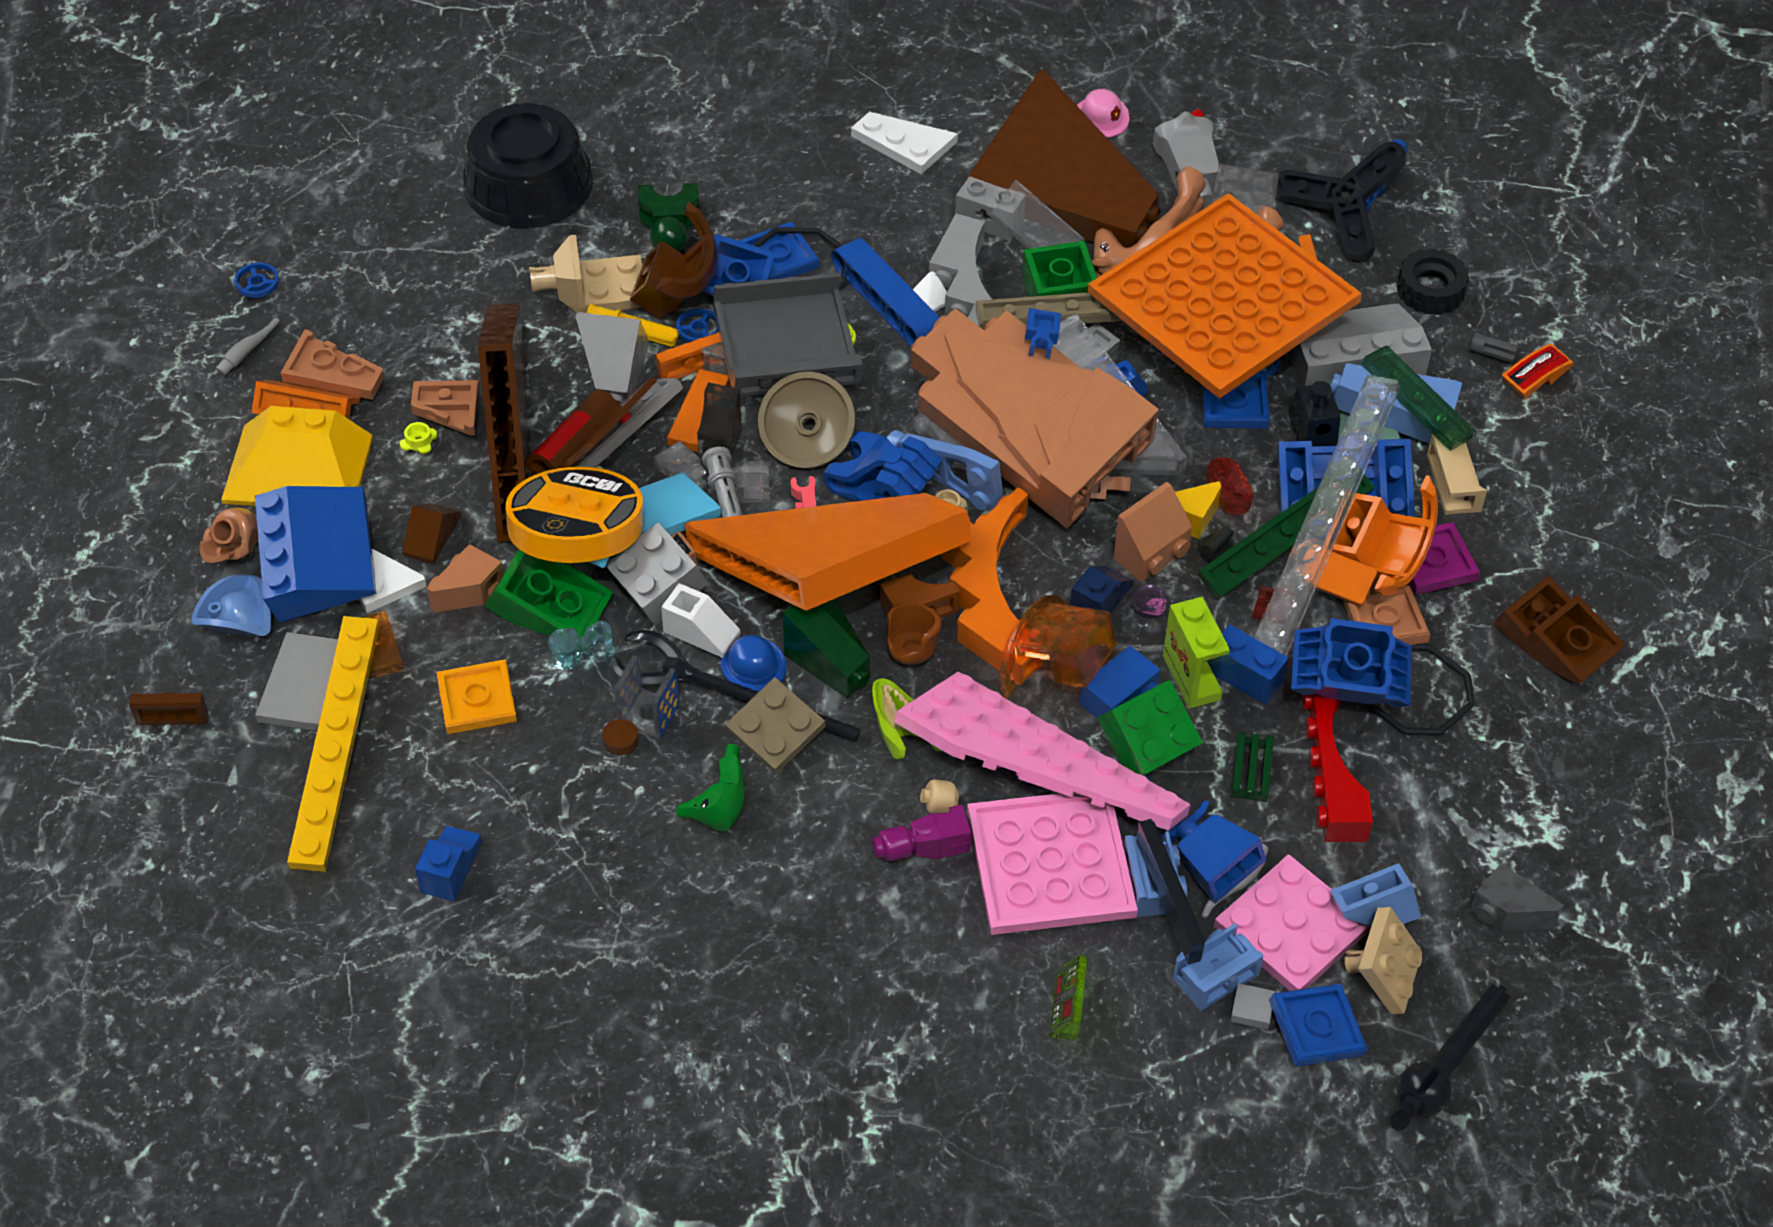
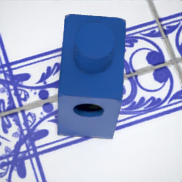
[1176,815,1266,903]

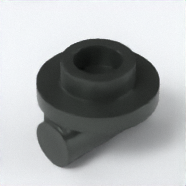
[1200,526,1234,562]

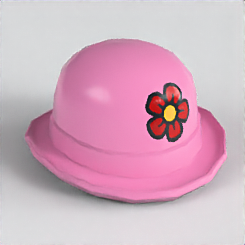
[1077,89,1130,138]

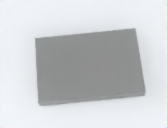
[255,632,338,731]

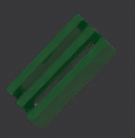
[1231,732,1274,802]

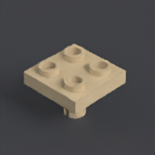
[1345,907,1422,1014]

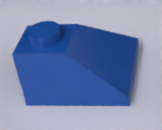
[701,234,775,296]

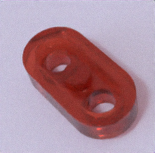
[1206,457,1254,515]

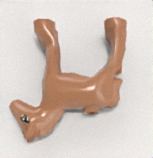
[1092,166,1283,278]

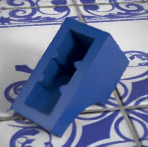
[415,826,482,902]

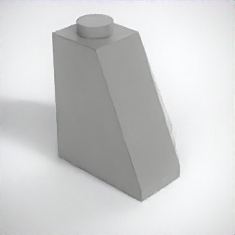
[576,312,649,403]

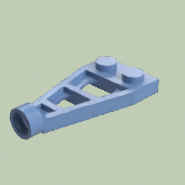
[887,430,1003,512]

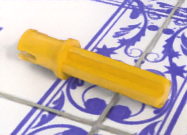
[586,303,679,347]

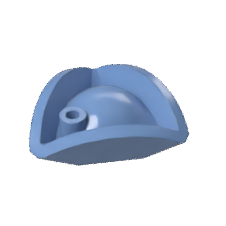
[192,574,271,637]

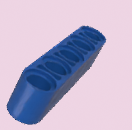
[831,238,940,347]

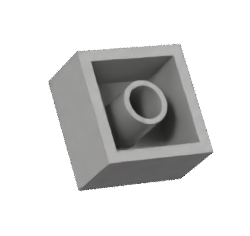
[606,522,709,627]

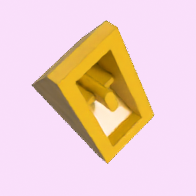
[1175,481,1222,539]

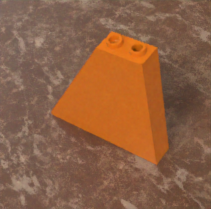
[685,493,971,611]

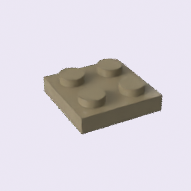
[725,677,826,774]

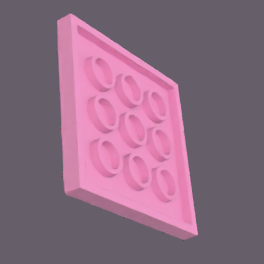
[967,792,1138,935]

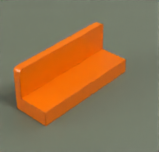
[251,380,360,419]

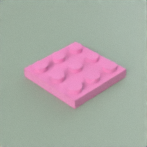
[1214,854,1371,991]

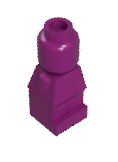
[872,804,971,861]

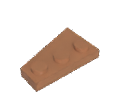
[281,329,385,400]

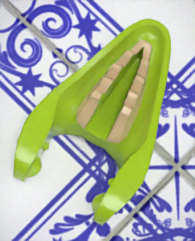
[872,678,943,759]

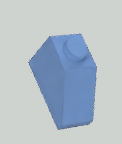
[1330,863,1421,926]

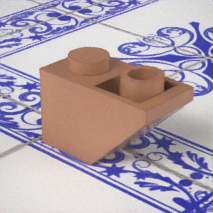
[427,544,503,613]

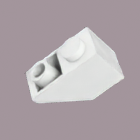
[661,583,740,658]

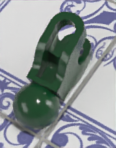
[638,182,700,252]

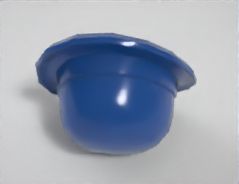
[720,635,787,692]

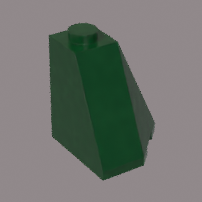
[783,599,871,698]

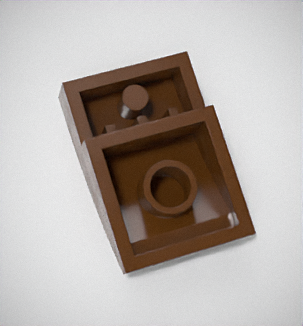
[1494,576,1626,684]

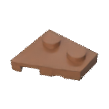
[411,380,479,436]

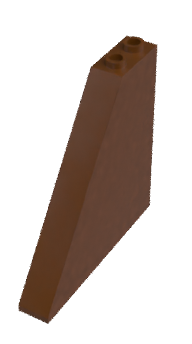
[966,70,1161,248]
[478,303,529,542]

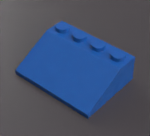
[255,486,377,623]

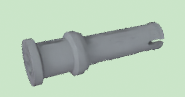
[702,447,742,517]

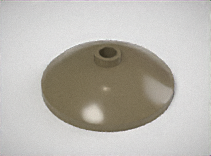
[758,372,856,469]

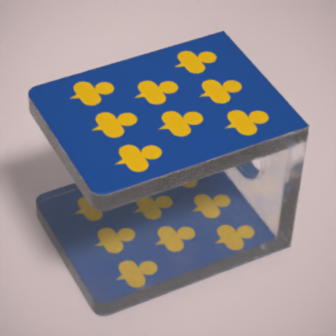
[614,655,680,739]

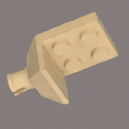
[529,235,642,313]

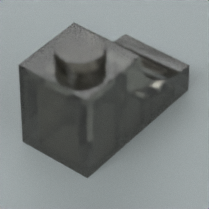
[697,382,742,459]

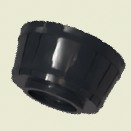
[463,103,593,229]

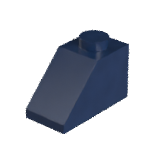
[1069,566,1134,625]

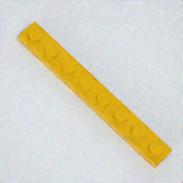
[287,616,380,872]

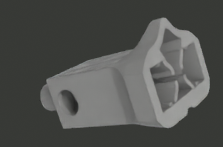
[1152,112,1221,207]

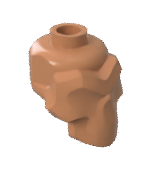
[200,508,258,563]

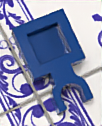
[1025,308,1061,359]

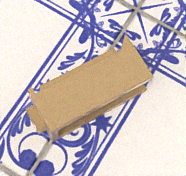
[1427,431,1487,515]

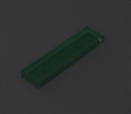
[1361,345,1476,451]

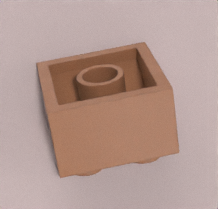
[1113,482,1192,582]

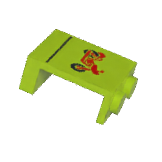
[1163,596,1230,709]

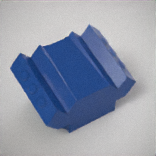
[1291,618,1412,707]

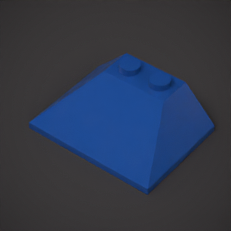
[1278,439,1415,540]

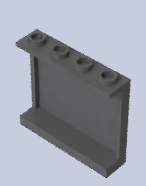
[713,273,863,398]

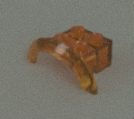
[999,595,1117,699]

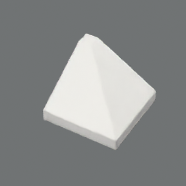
[913,271,947,312]

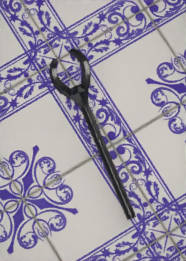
[610,630,861,742]

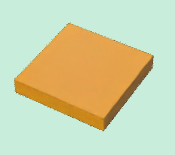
[436,659,517,734]

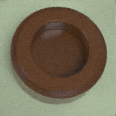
[602,719,639,755]

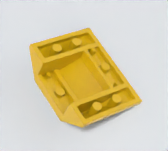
[221,406,373,506]

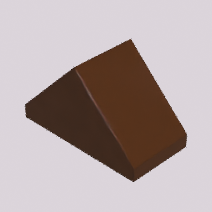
[402,503,461,564]

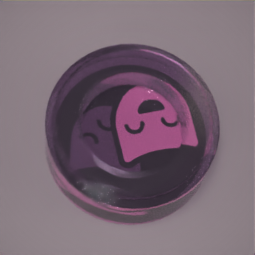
[1132,585,1167,619]

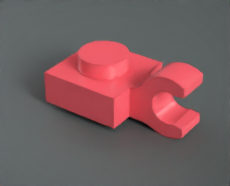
[790,476,816,509]

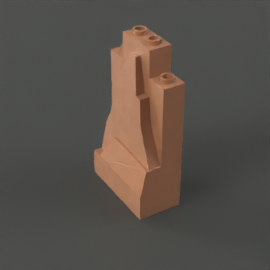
[911,308,1159,528]

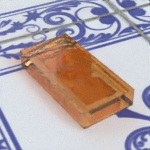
[360,611,404,679]

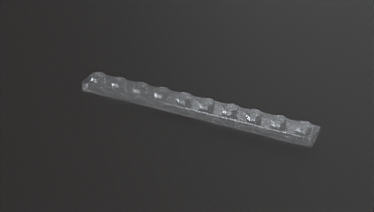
[1254,375,1400,656]

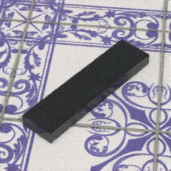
[1136,819,1205,964]

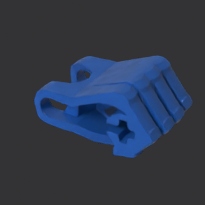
[822,431,942,501]

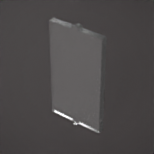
[990,180,1084,249]

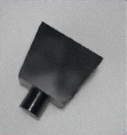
[1289,381,1341,447]

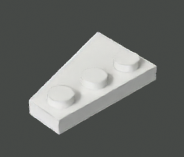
[851,112,958,174]

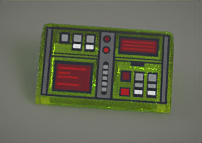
[1049,955,1087,1041]

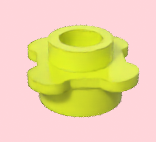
[400,422,437,454]

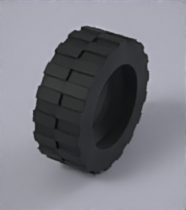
[1397,249,1469,315]

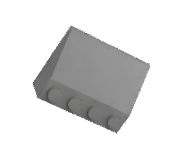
[1288,303,1432,386]

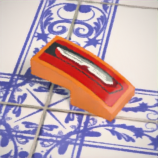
[1502,343,1574,400]

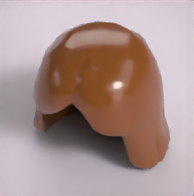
[887,602,942,665]

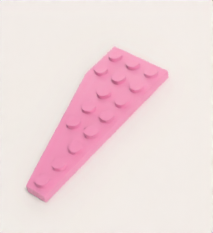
[895,672,1191,831]

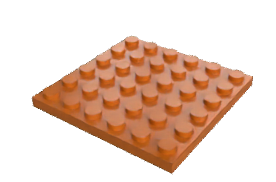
[1088,193,1362,399]

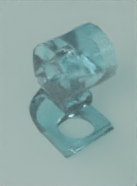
[548,621,615,670]

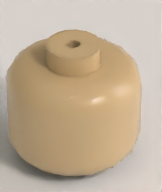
[920,779,959,814]

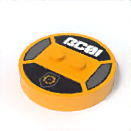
[506,467,644,563]

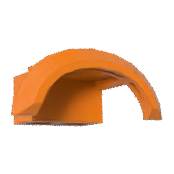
[1326,475,1438,596]

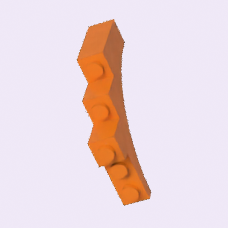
[941,487,1044,686]

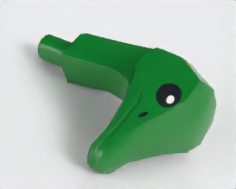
[676,744,745,832]

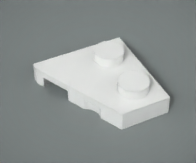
[358,548,427,613]

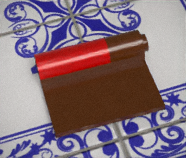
[527,376,657,475]

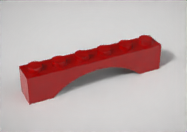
[1302,694,1373,842]

